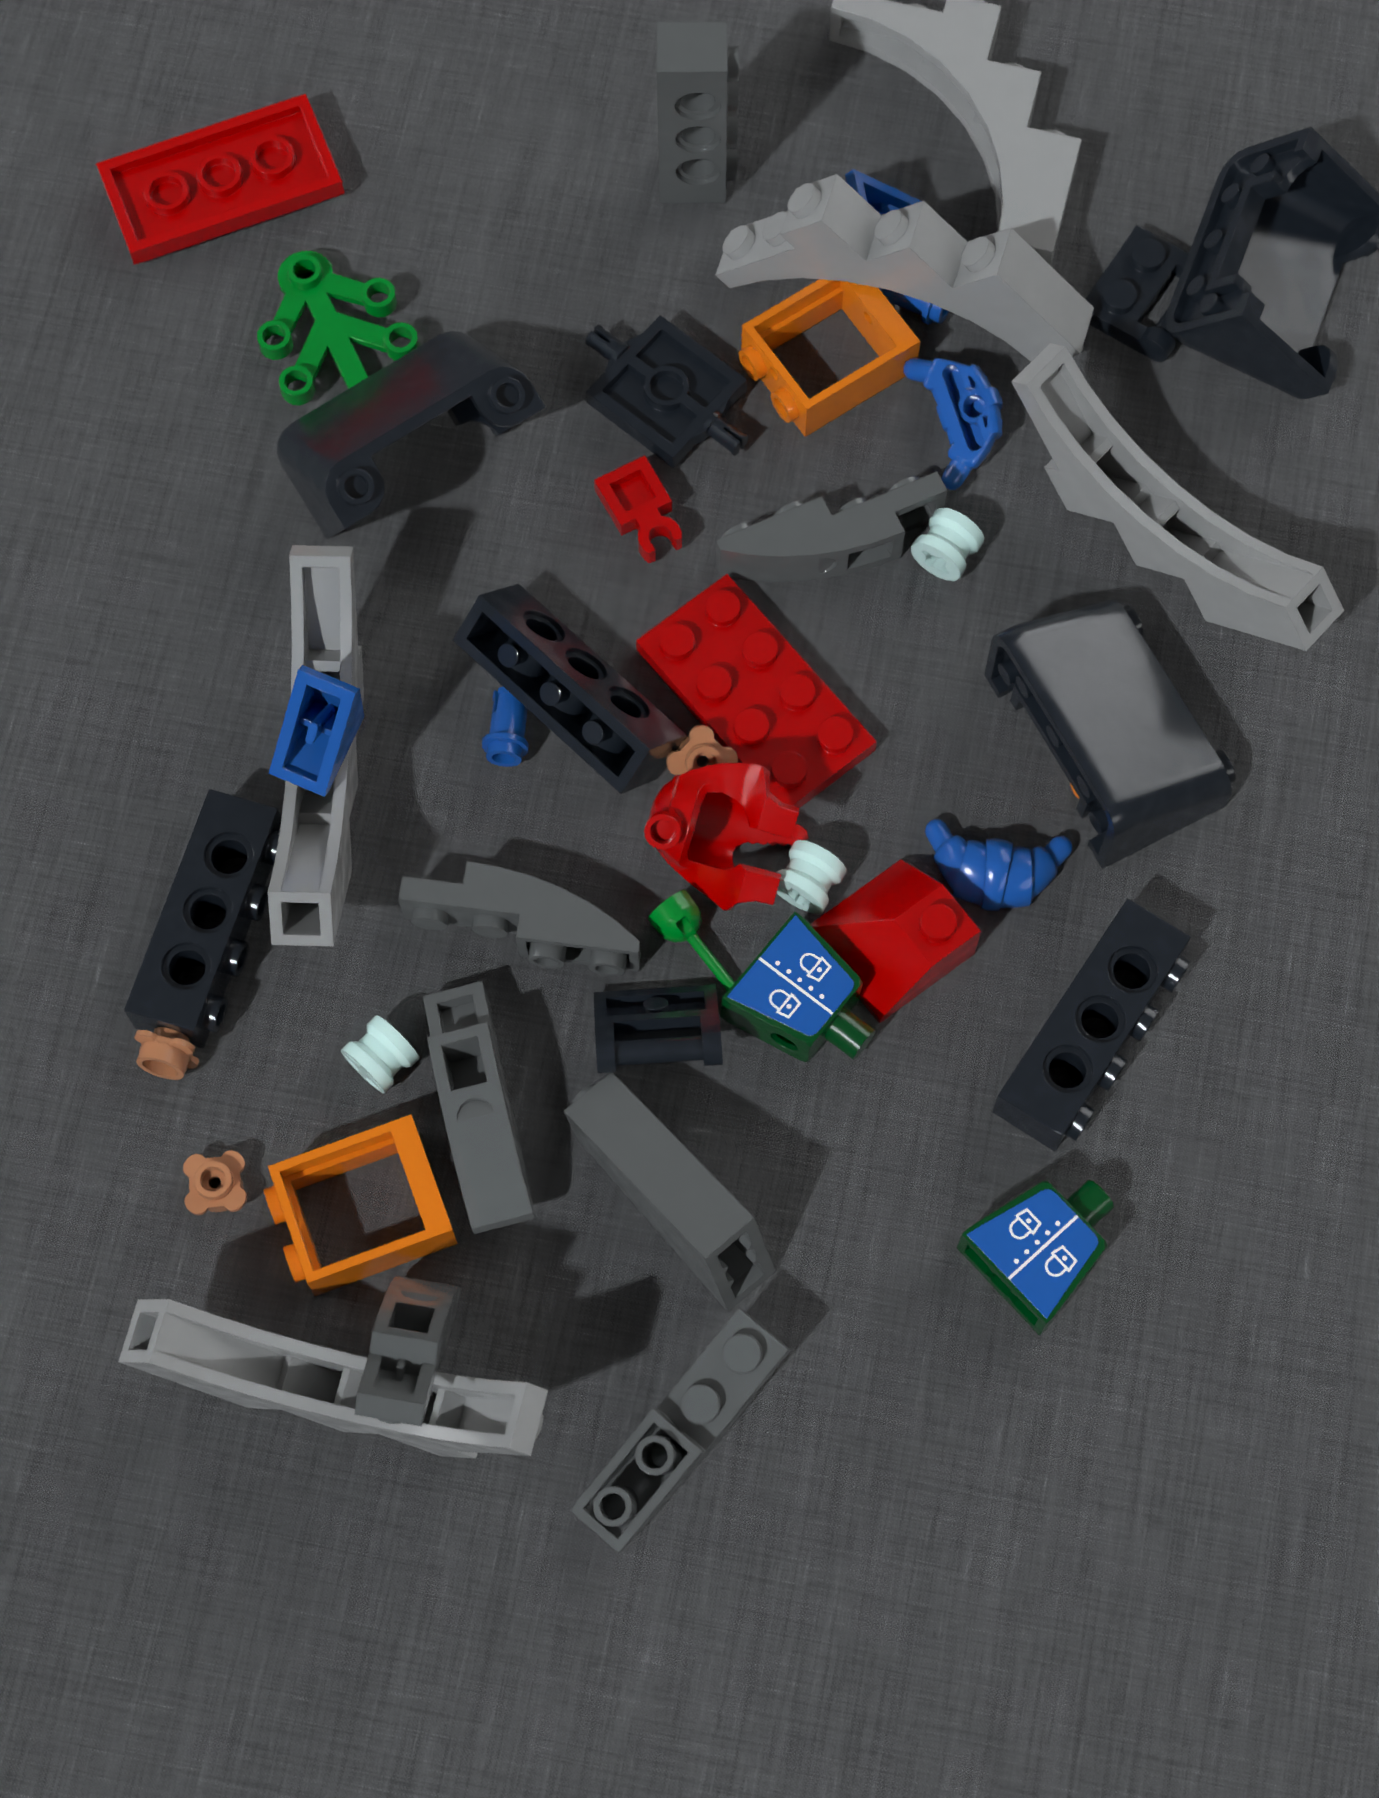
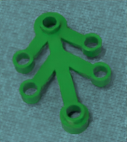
[257,251,419,405]

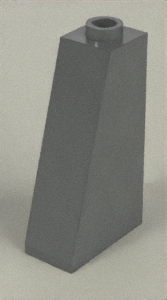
[564,1072,776,1312]

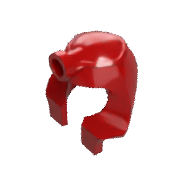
[644,763,809,911]

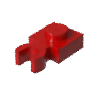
[594,455,682,564]

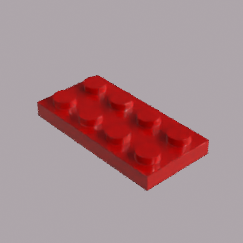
[96,93,345,265]
[636,574,877,808]

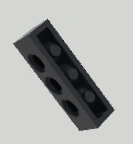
[453,584,686,794]
[124,789,281,1049]
[992,898,1191,1152]

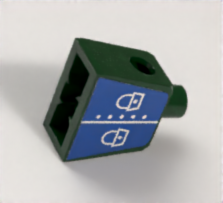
[720,912,876,1062]
[957,1180,1114,1336]

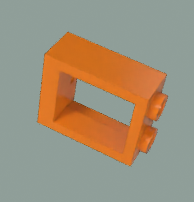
[739,279,920,437]
[263,1114,458,1296]

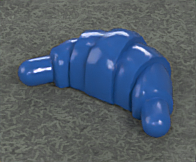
[903,358,1003,490]
[925,819,1073,911]

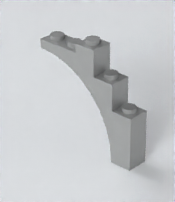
[829,0,1081,265]
[715,174,1094,361]
[1011,343,1344,651]
[268,545,364,947]
[118,1299,548,1459]

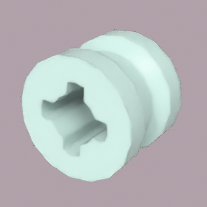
[911,508,984,581]
[776,840,847,914]
[341,1015,419,1093]

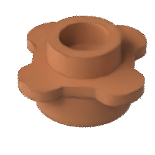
[666,725,738,775]
[134,1027,199,1080]
[183,1150,247,1215]

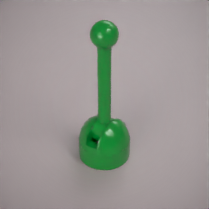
[647,889,735,991]

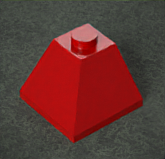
[810,859,981,1024]

